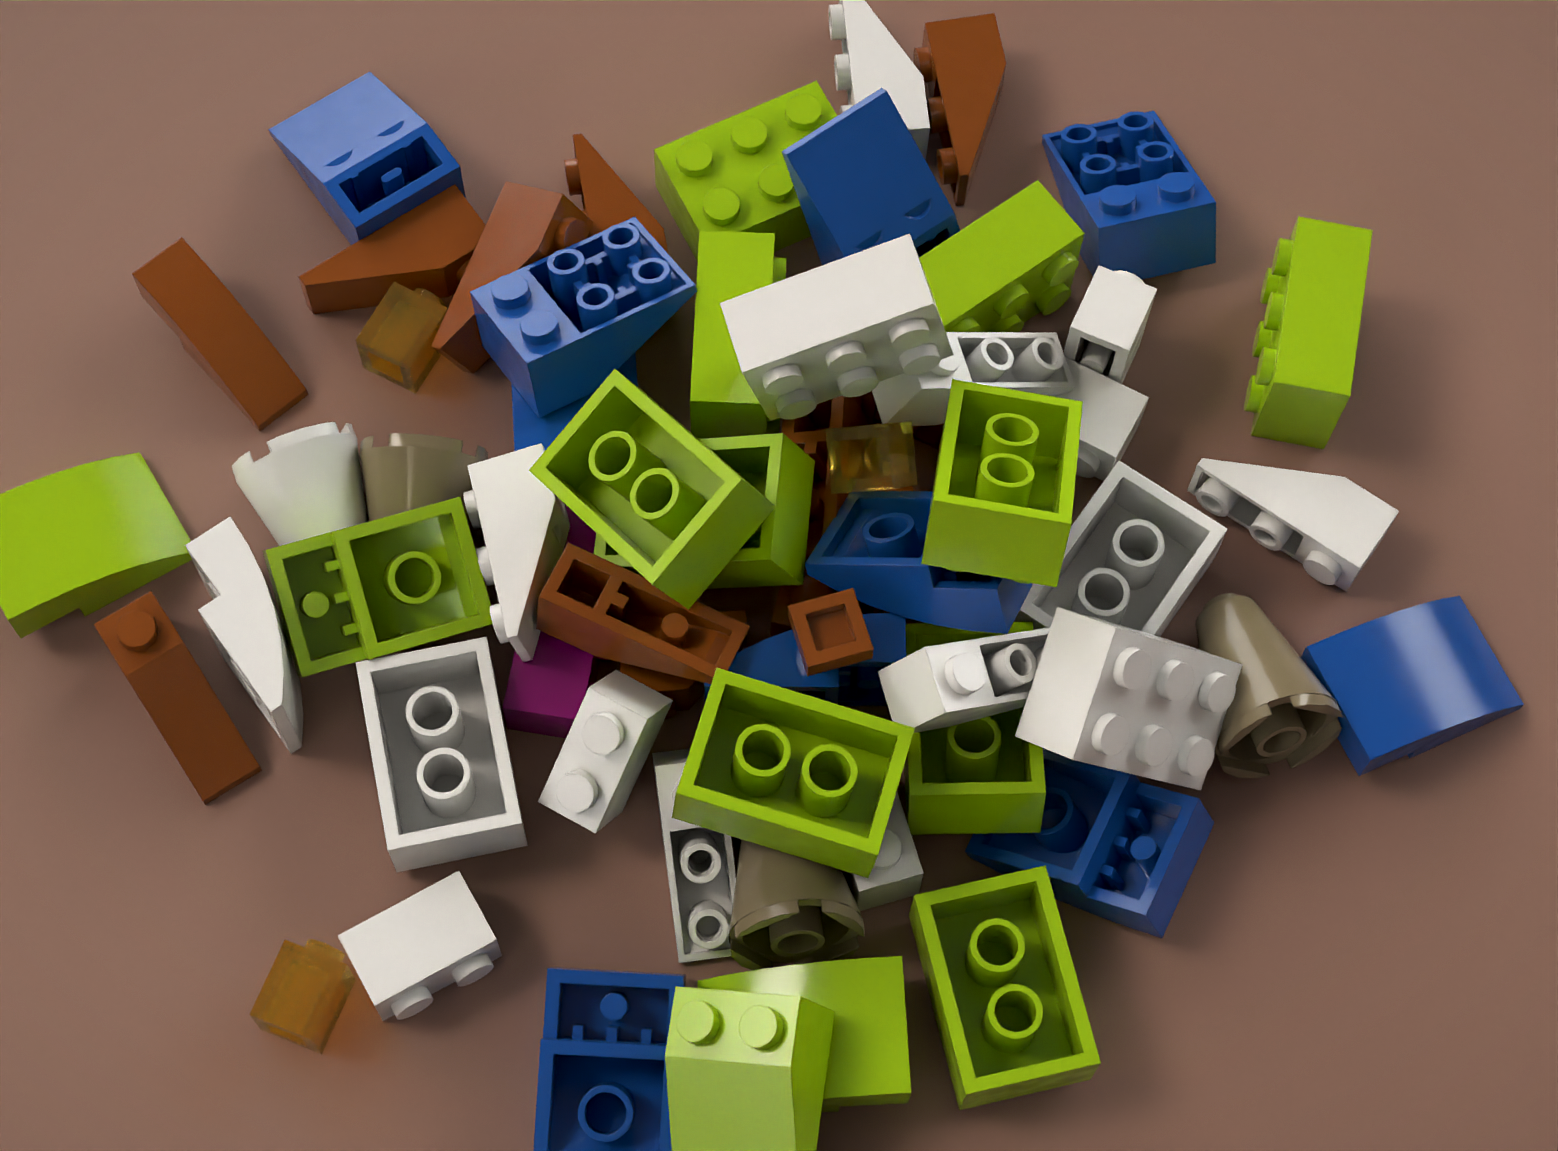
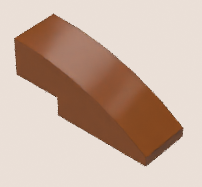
[132,237,309,431]

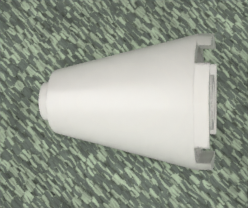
[232,422,369,546]

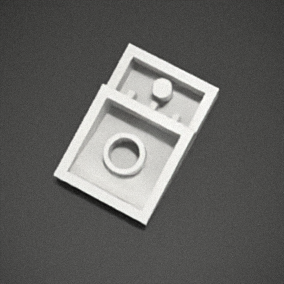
[185,517,303,754]

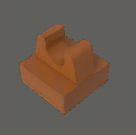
[788,588,874,677]

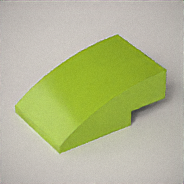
[0,452,192,638]
[262,497,493,677]
[697,956,911,1112]

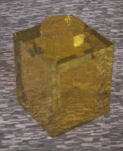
[355,282,448,394]
[826,421,917,494]
[249,939,356,1054]

